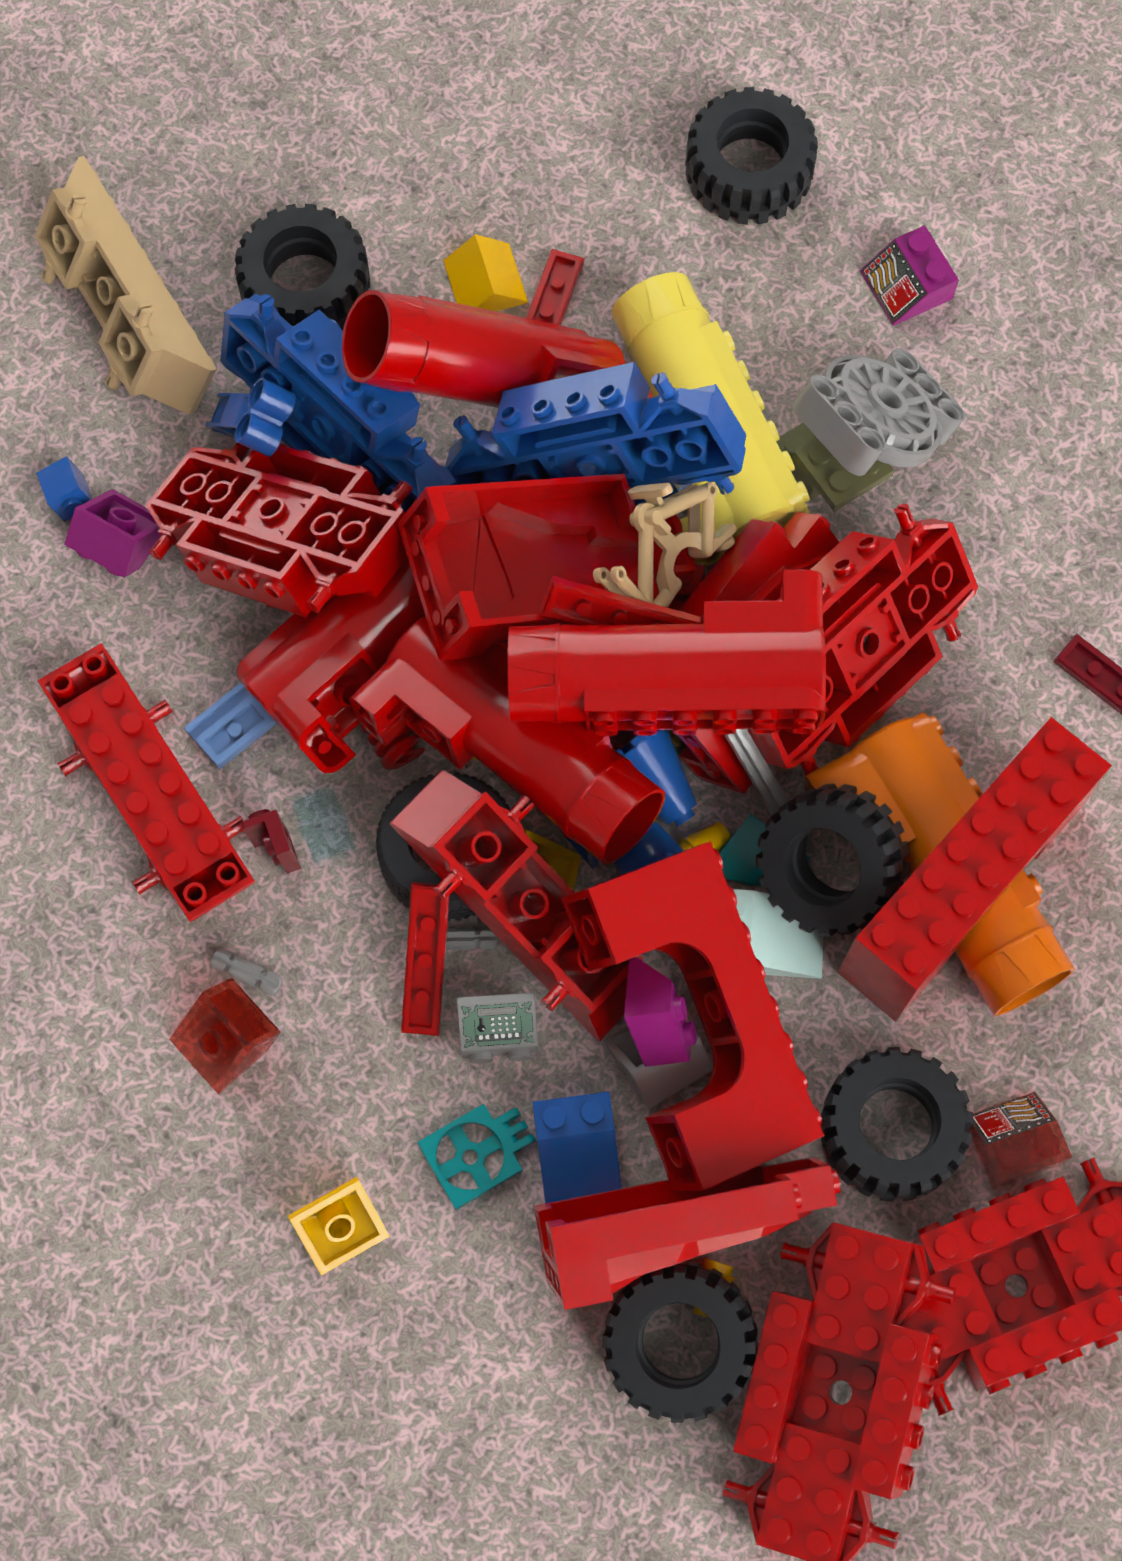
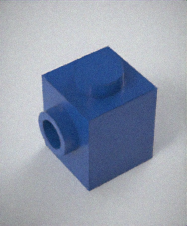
[36,456,93,522]

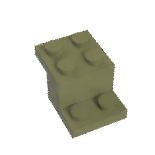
[776,423,894,512]

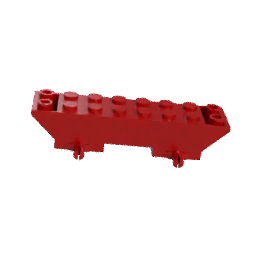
[37,643,255,923]
[389,770,643,1041]

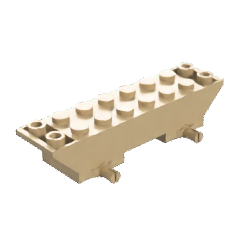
[34,156,217,414]

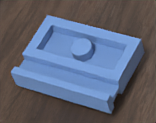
[184,682,276,770]

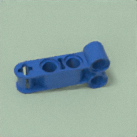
[205,378,296,457]

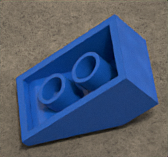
[532,1092,622,1203]

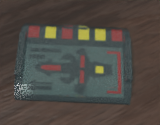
[292,789,356,863]

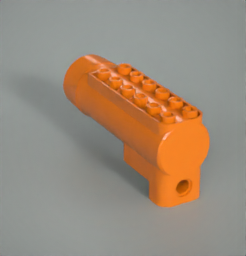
[804,712,1075,1017]

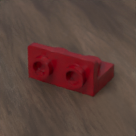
[241,809,301,874]

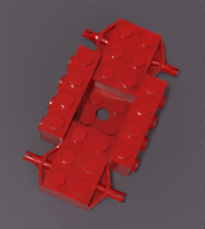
[145,443,413,618]
[747,504,978,776]
[905,1157,1122,1416]
[723,1222,956,1561]

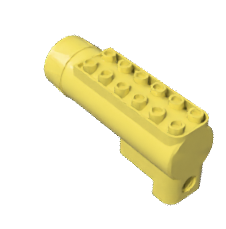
[611,272,810,567]

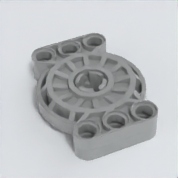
[792,348,965,476]

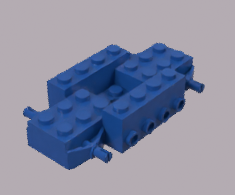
[220,293,456,513]
[445,362,746,506]

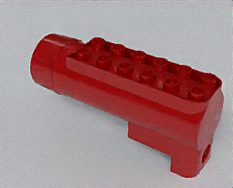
[342,290,652,408]
[236,557,425,774]
[508,570,826,736]
[349,616,665,865]

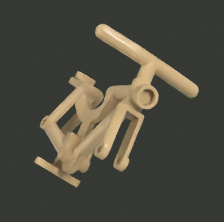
[593,483,737,607]

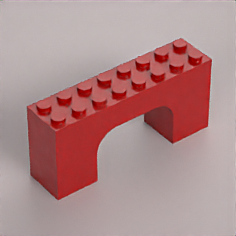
[838,717,1112,1022]
[561,841,824,1191]

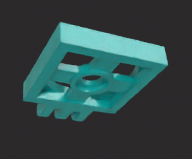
[417,1103,536,1210]

